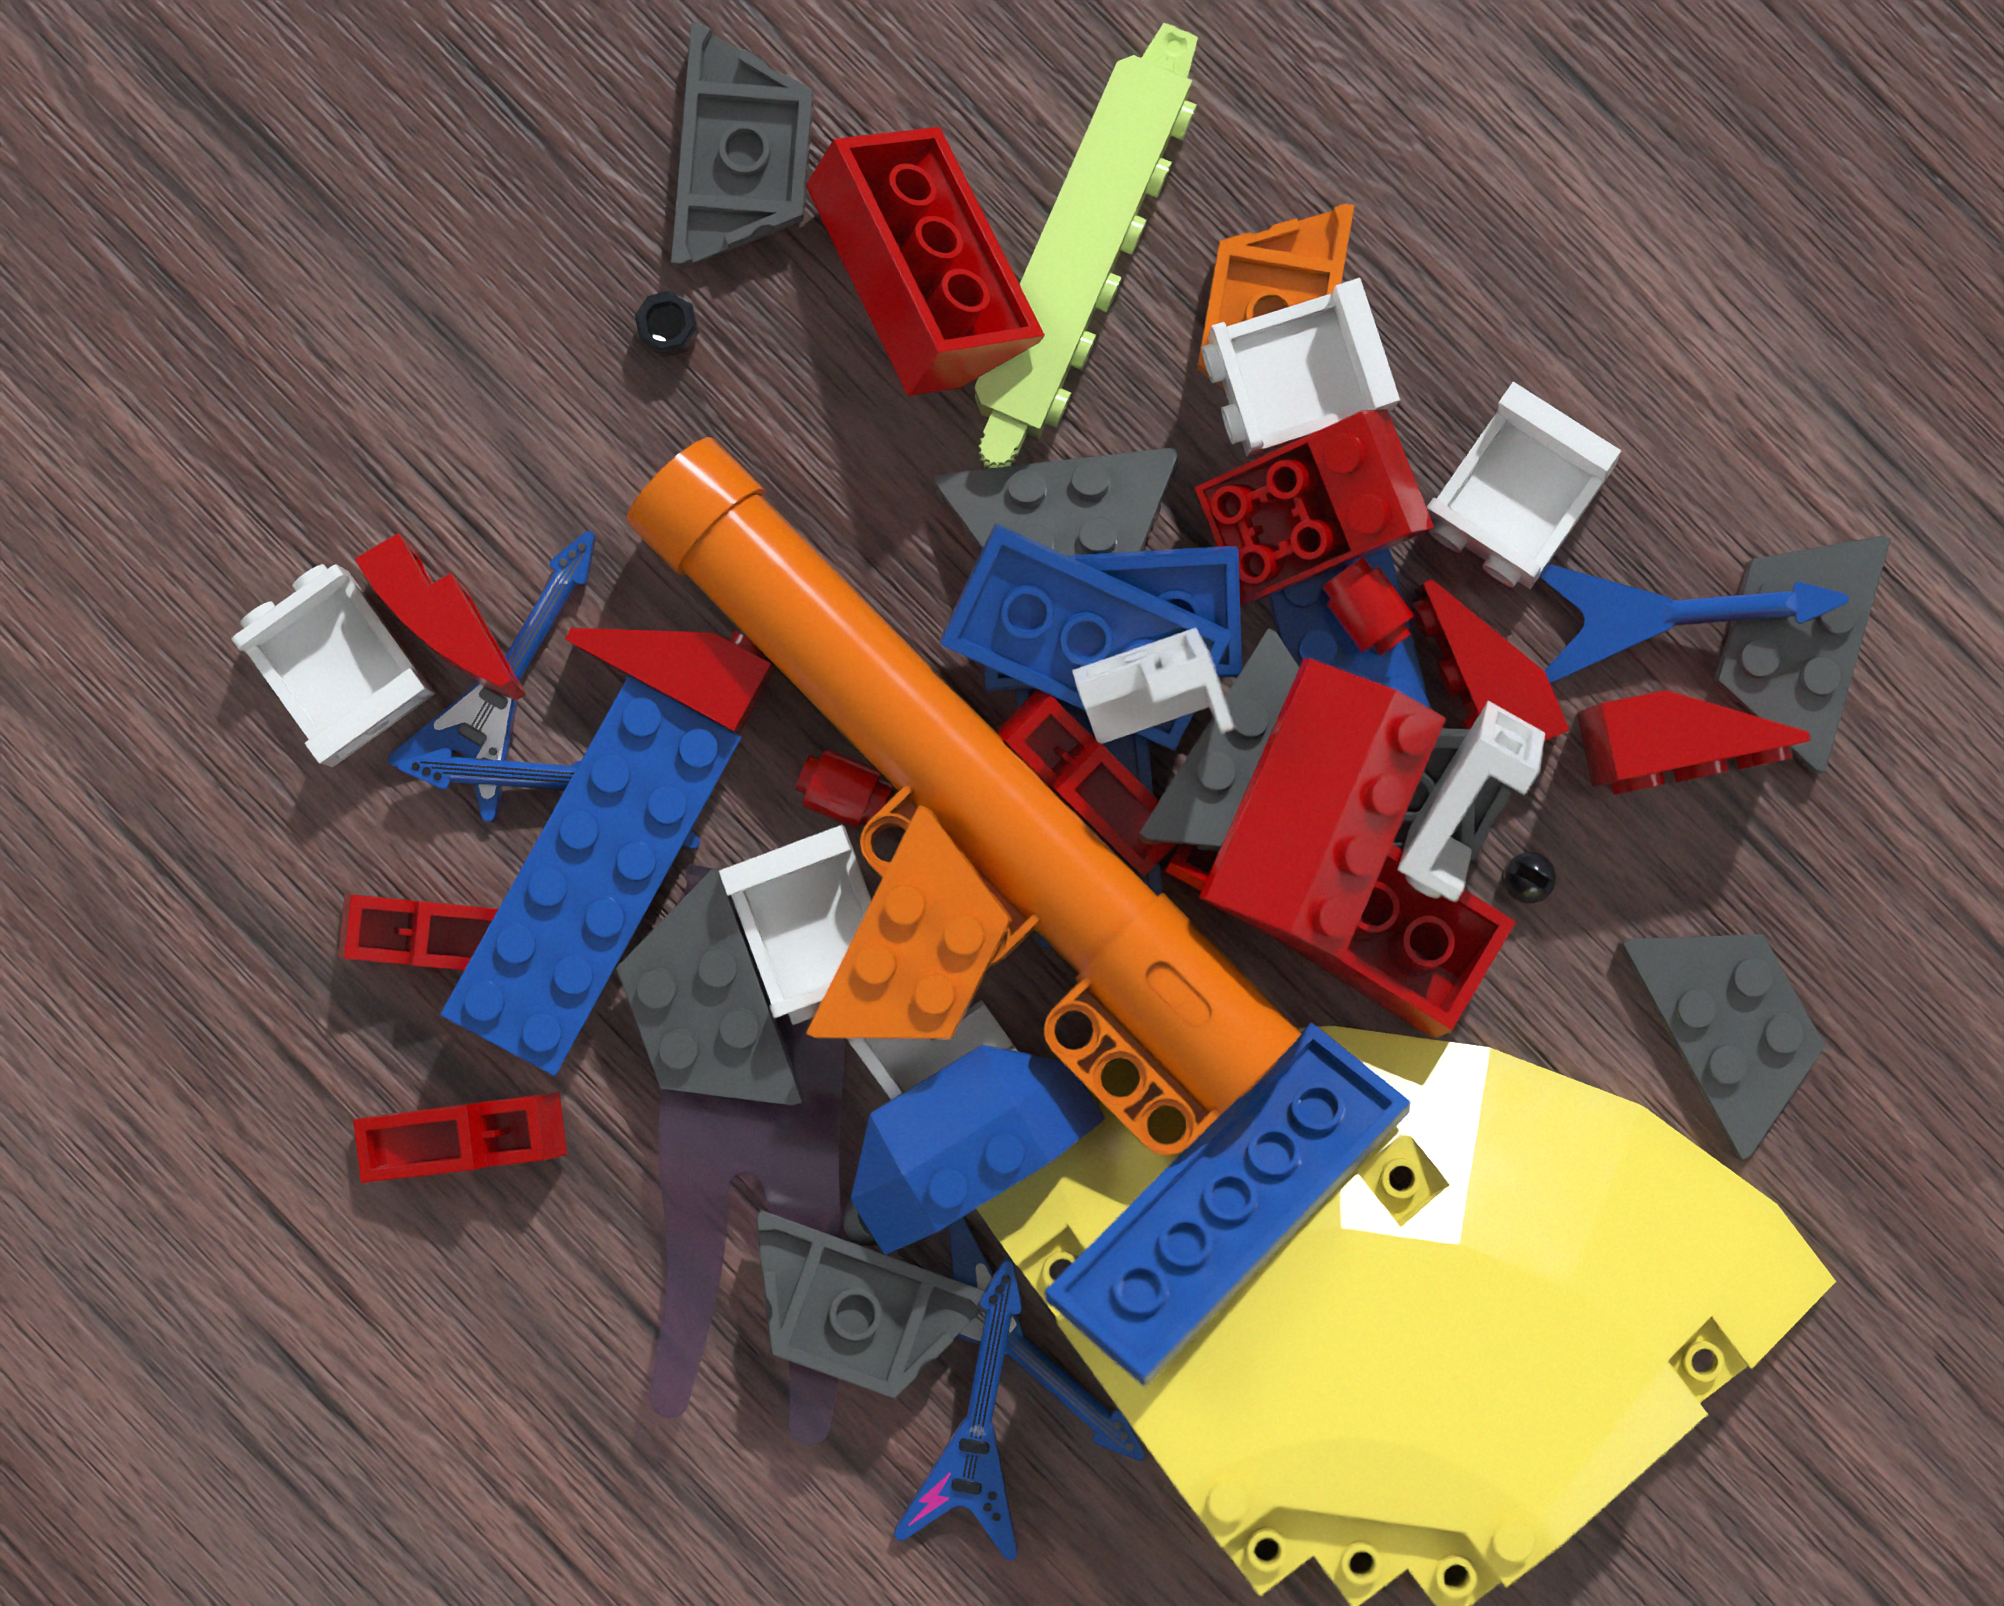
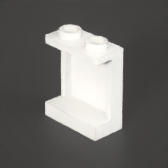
[1201,278,1400,457]
[1427,382,1621,589]
[231,564,436,767]
[1398,701,1545,901]
[719,825,872,1025]

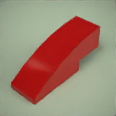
[354,533,527,701]
[996,689,1176,877]
[338,894,498,970]
[353,1091,568,1183]

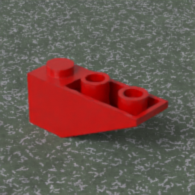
[1412,579,1570,741]

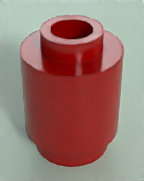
[1322,557,1414,656]
[795,748,894,830]

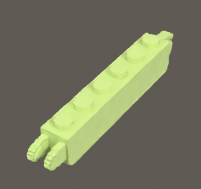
[975,23,1198,468]

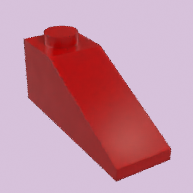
[565,628,775,735]

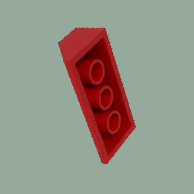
[806,127,1045,396]
[1199,658,1446,960]
[1263,844,1516,1039]

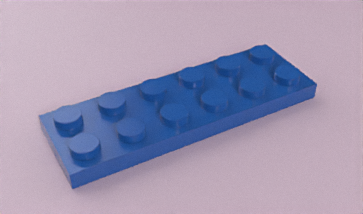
[440,675,742,1076]
[1045,1022,1411,1388]

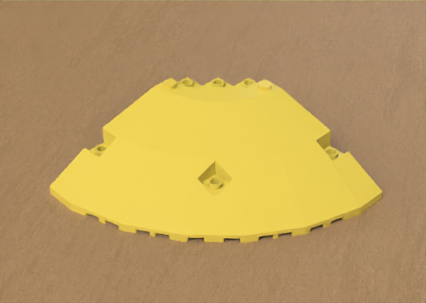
[976,1025,1836,1606]

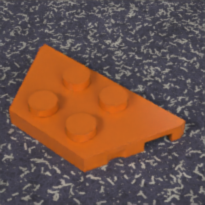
[1197,204,1355,390]
[806,805,1012,1039]

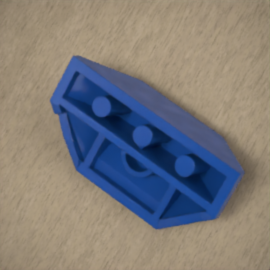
[851,1044,1105,1255]

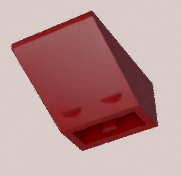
[1194,409,1435,606]
[1577,690,1811,795]

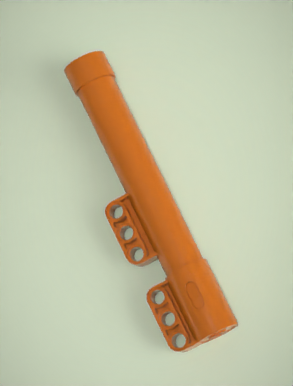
[626,437,1302,1156]

